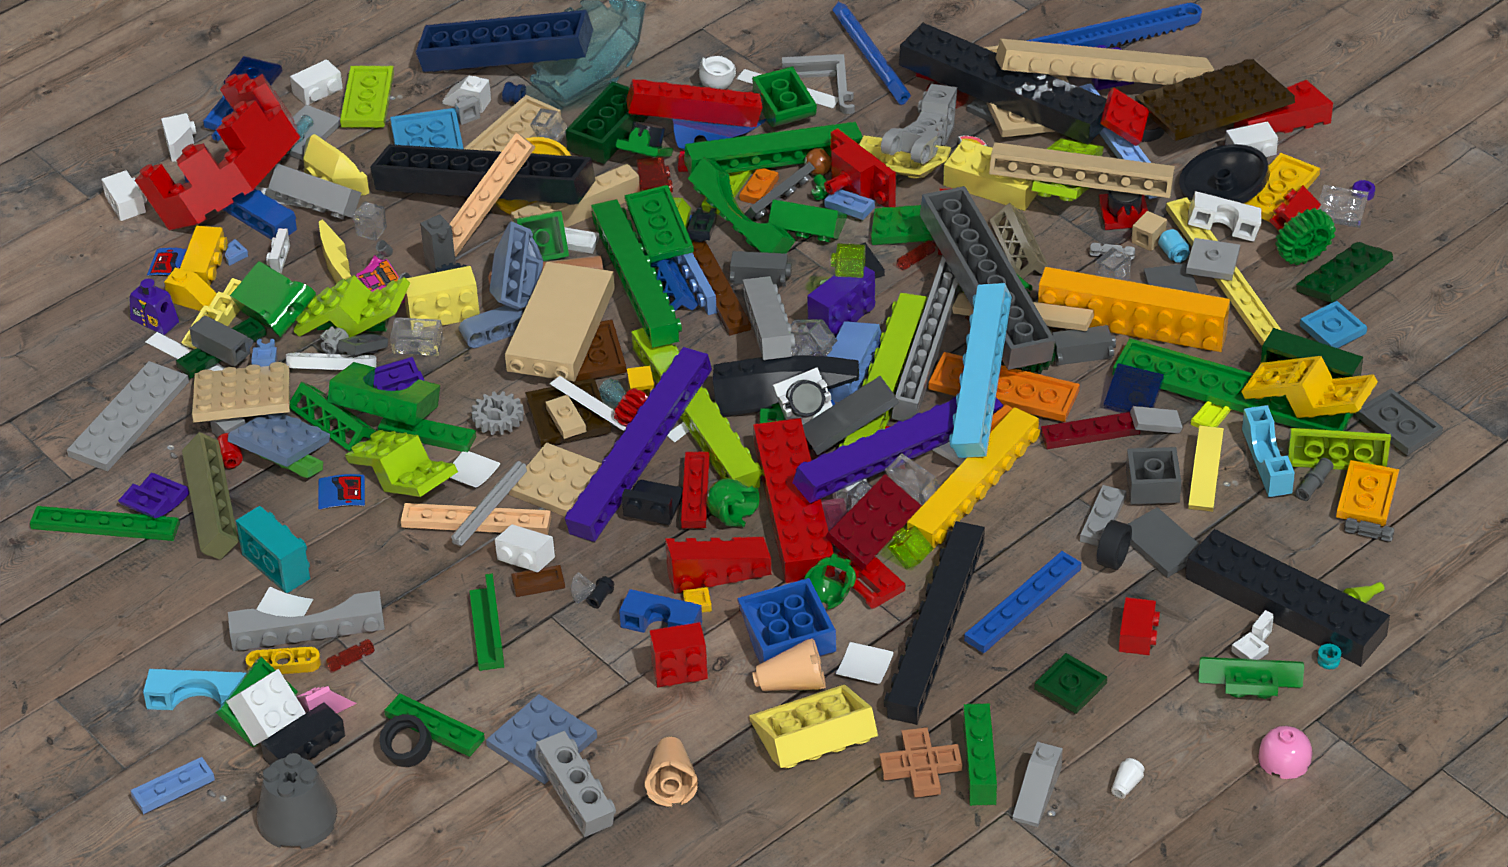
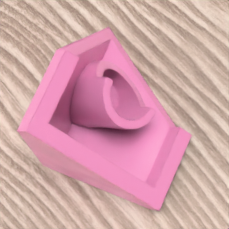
[296,686,357,714]

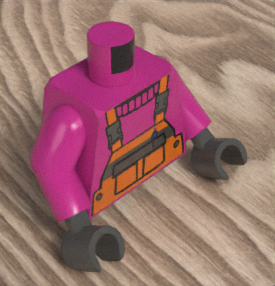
[356,240,411,303]

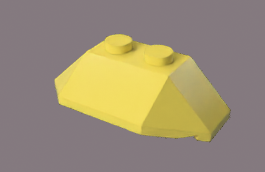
[303,134,369,195]
[859,136,951,179]

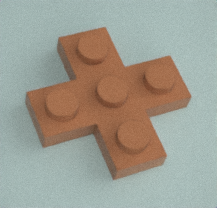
[880,727,962,797]

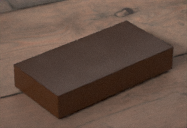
[511,565,565,597]

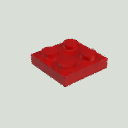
[1100,88,1149,146]

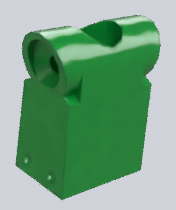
[230,261,316,338]

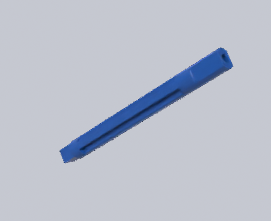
[832,2,911,105]

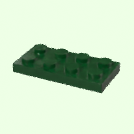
[1296,242,1393,303]

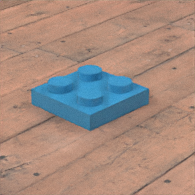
[1300,301,1367,348]

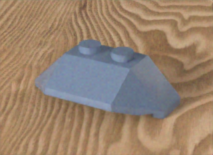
[489,221,543,310]

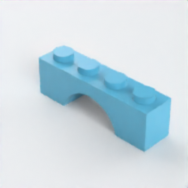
[1242,405,1295,497]
[143,669,246,710]

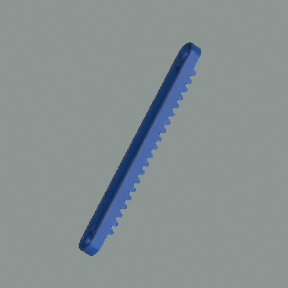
[1026,3,1202,48]

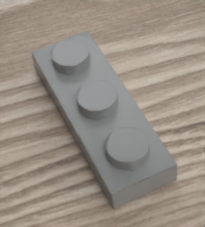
[1080,485,1126,546]

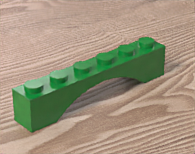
[688,157,796,254]

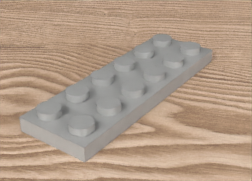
[67,361,189,471]

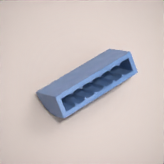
[827,321,882,402]

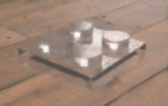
[1318,185,1369,228]

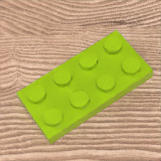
[340,66,394,128]

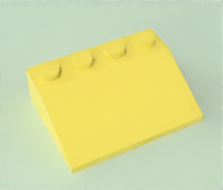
[749,684,878,768]

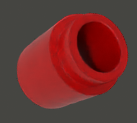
[217,433,243,468]

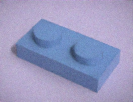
[824,189,875,220]

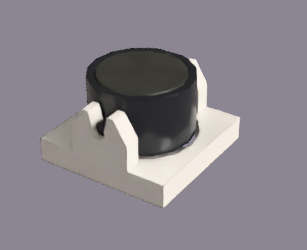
[772,367,832,424]

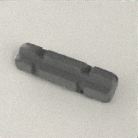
[1344,518,1394,542]

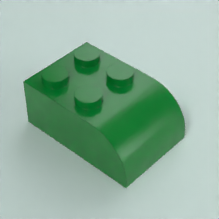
[752,66,817,127]

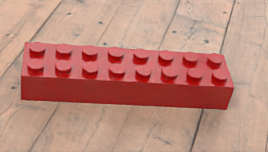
[753,418,835,583]

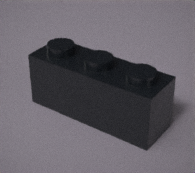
[261,702,345,765]

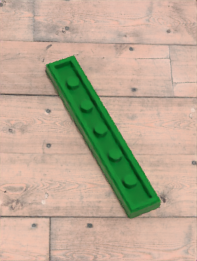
[30,506,180,541]

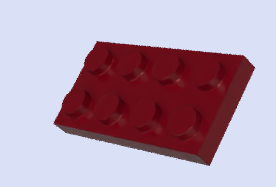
[825,474,922,570]

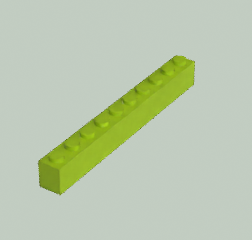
[839,293,928,447]
[631,328,762,488]

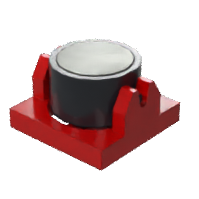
[1098,190,1148,230]

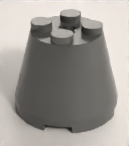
[257,753,337,849]

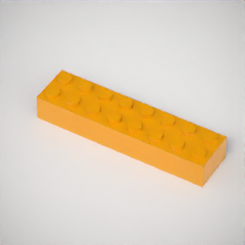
[1038,267,1230,352]

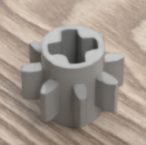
[320,327,349,354]

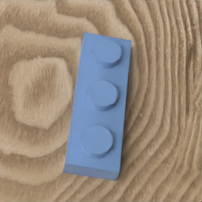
[130,757,215,814]

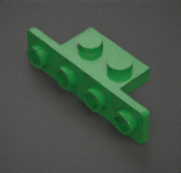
[1198,657,1304,699]

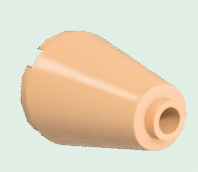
[752,639,826,691]
[644,737,698,807]

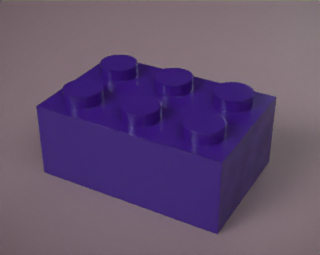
[807,260,876,342]

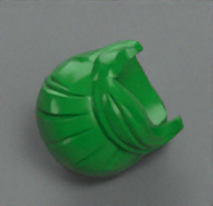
[706,478,759,527]

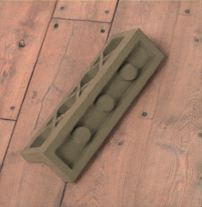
[990,203,1049,279]

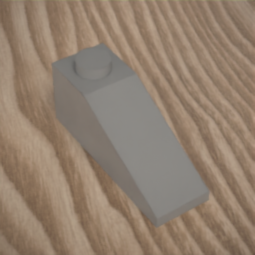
[1012,742,1063,827]

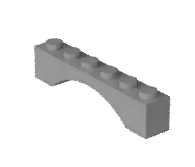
[228,591,385,651]

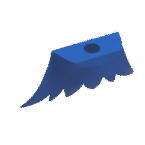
[671,118,766,149]

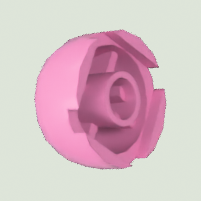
[1258,726,1312,779]

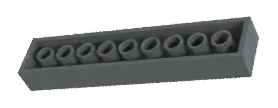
[920,186,1055,370]

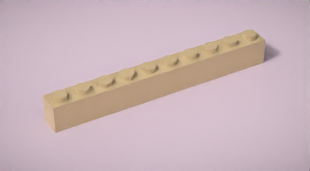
[996,38,1214,85]

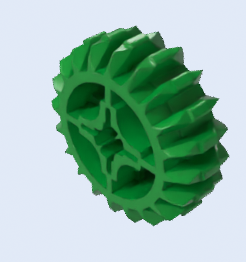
[1275,208,1336,266]

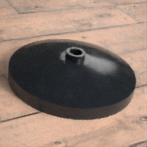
[1179,144,1270,203]

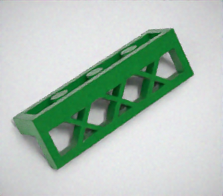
[290,382,376,451]
[469,573,505,671]

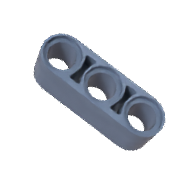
[459,305,524,348]

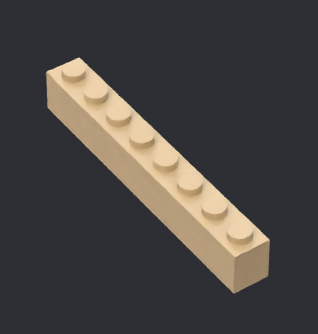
[989,142,1175,198]

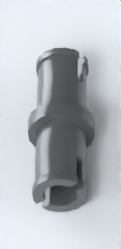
[1296,458,1334,501]

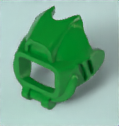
[804,553,856,610]

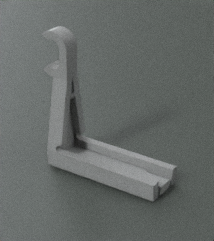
[782,54,855,114]

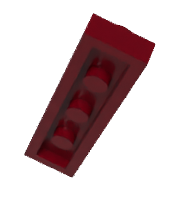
[1040,412,1140,450]

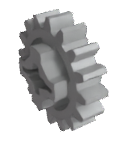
[472,391,524,435]

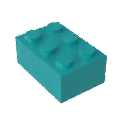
[236,506,310,593]

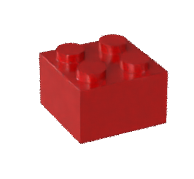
[649,622,708,687]

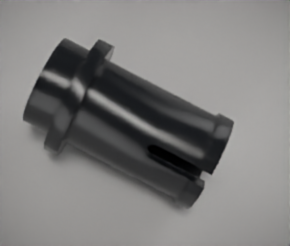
[586,576,615,609]

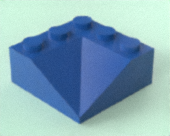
[737,578,836,664]

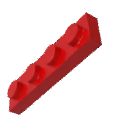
[681,452,710,528]

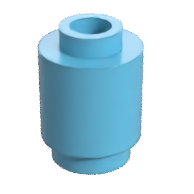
[1158,229,1190,263]

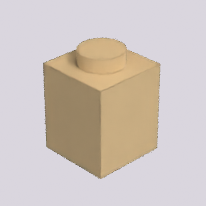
[1132,211,1167,251]

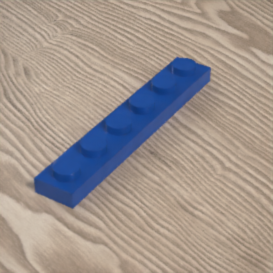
[964,551,1082,653]

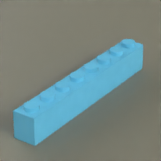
[949,283,1012,458]

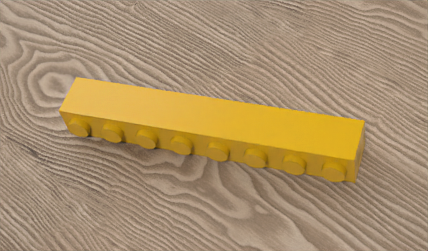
[907,407,1040,551]

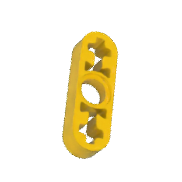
[245,647,321,674]

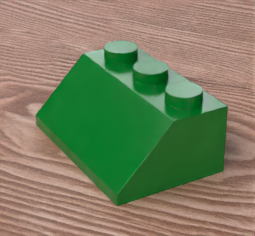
[768,199,847,242]

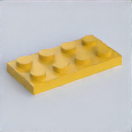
[1243,153,1320,222]

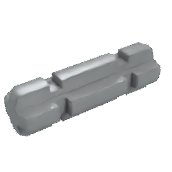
[1090,242,1135,260]

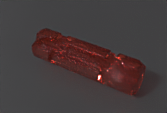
[897,240,935,270]
[326,639,375,672]

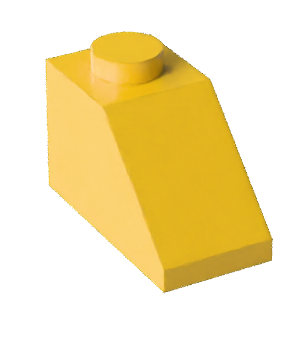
[164,267,217,311]

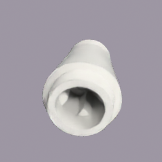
[1111,758,1144,799]

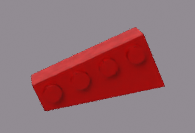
[1233,80,1333,133]
[665,537,772,594]

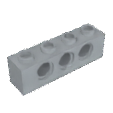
[535,731,616,837]

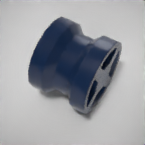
[502,82,526,104]

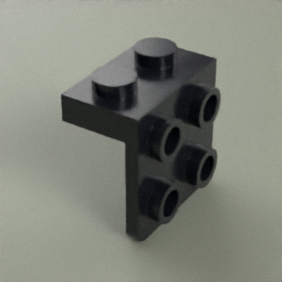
[622,480,683,525]

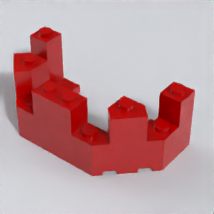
[134,73,301,230]

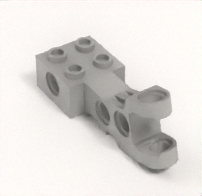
[881,84,957,164]

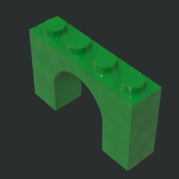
[327,362,440,426]

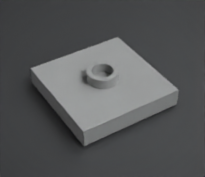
[1186,238,1240,281]

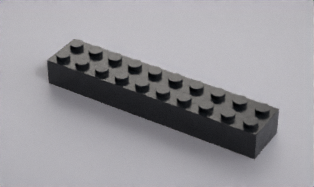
[899,23,1107,145]
[370,144,596,205]

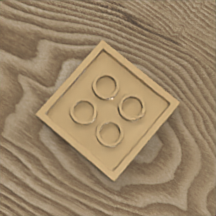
[509,443,602,516]

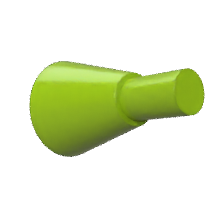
[1343,582,1384,603]

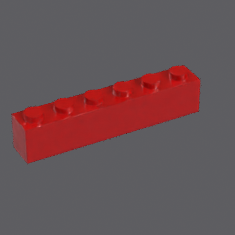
[626,79,762,127]

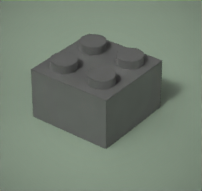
[1126,447,1181,504]

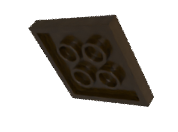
[525,378,611,447]

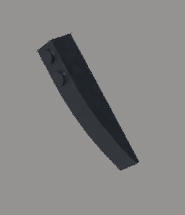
[713,355,859,417]

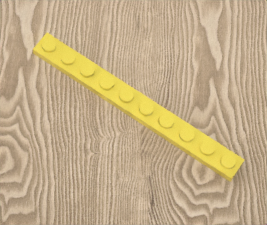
[1166,197,1281,346]

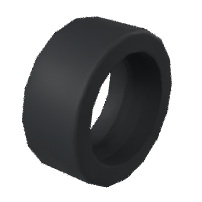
[1096,520,1132,570]
[379,714,432,767]

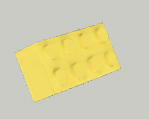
[944,139,1038,211]

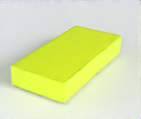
[1191,401,1232,428]

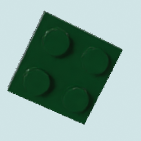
[1034,653,1108,714]

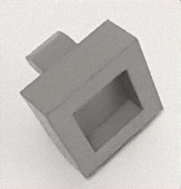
[455,96,480,125]

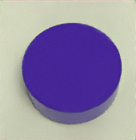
[1352,180,1375,201]

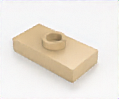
[546,395,586,439]

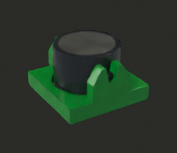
[616,121,673,157]

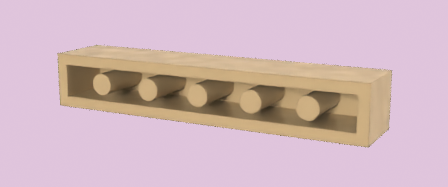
[511,164,640,228]

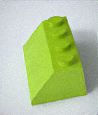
[1288,428,1391,470]

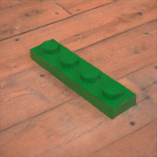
[378,417,476,452]
[384,693,485,757]

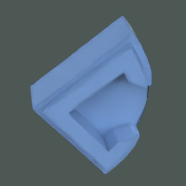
[225,239,248,266]

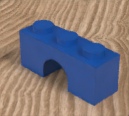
[619,589,702,633]

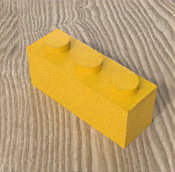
[180,226,228,286]

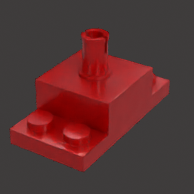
[824,128,896,207]

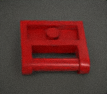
[839,557,906,609]

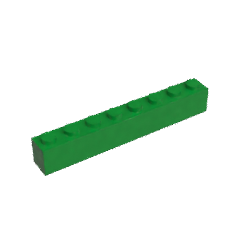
[684,122,863,174]

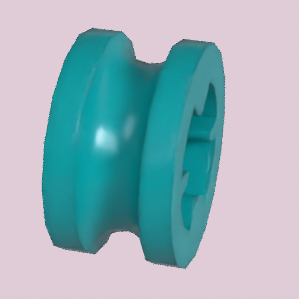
[1317,644,1342,670]

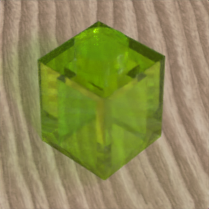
[831,243,865,278]
[888,526,934,570]

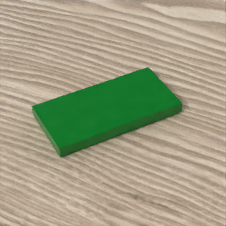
[624,185,694,263]

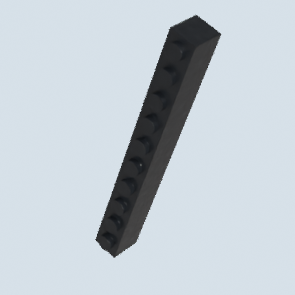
[884,521,985,725]

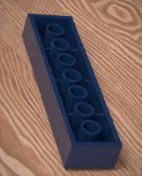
[416,10,594,72]

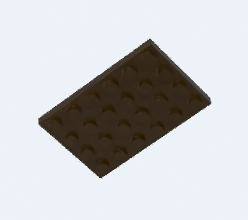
[1135,59,1295,141]

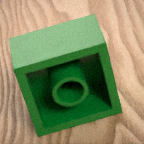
[513,211,569,261]

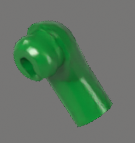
[811,174,829,201]

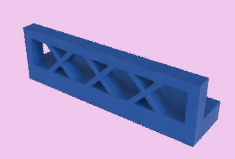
[644,250,699,311]

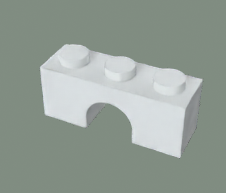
[1188,191,1261,241]

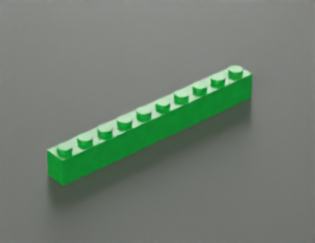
[591,199,682,348]

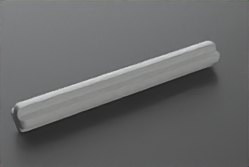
[451,461,527,546]

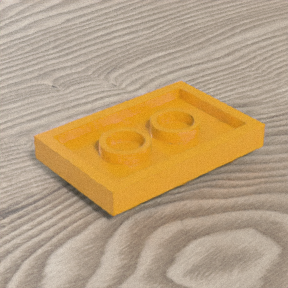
[1336,460,1399,527]

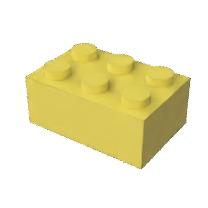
[404,266,480,332]

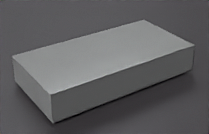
[1130,406,1183,434]

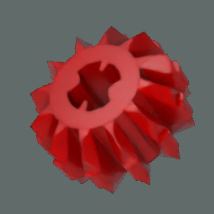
[614,388,649,427]

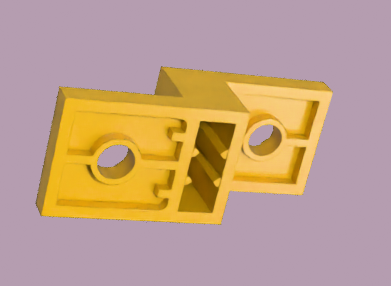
[1241,356,1378,418]

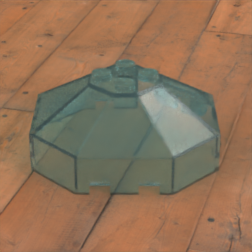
[530,0,646,103]

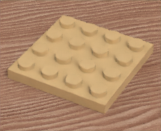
[192,362,290,422]

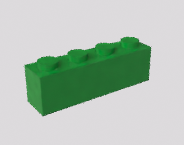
[963,703,997,806]

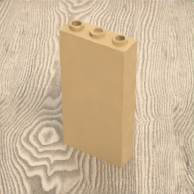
[505,262,615,382]

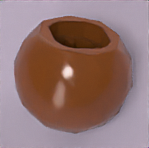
[804,148,832,176]

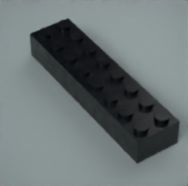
[1186,529,1390,667]

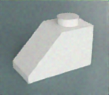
[442,75,491,113]
[161,113,196,162]

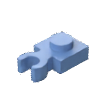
[252,339,277,367]

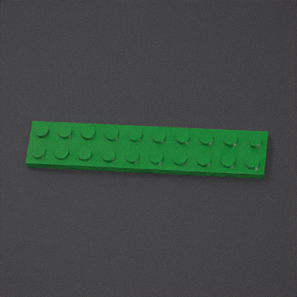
[1112,338,1354,431]

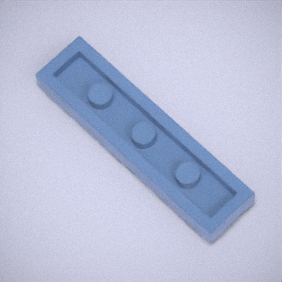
[674,253,717,315]

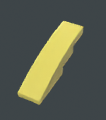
[319,220,351,284]
[181,278,242,349]
[1188,426,1224,512]

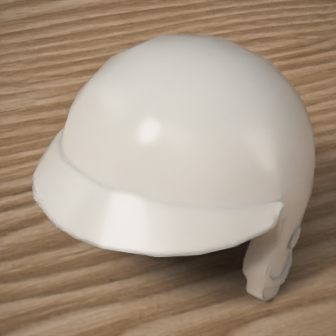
[699,56,736,90]

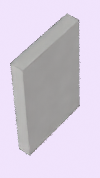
[286,104,341,160]

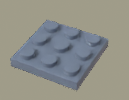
[228,413,330,467]
[486,694,597,784]

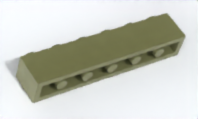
[182,432,239,560]

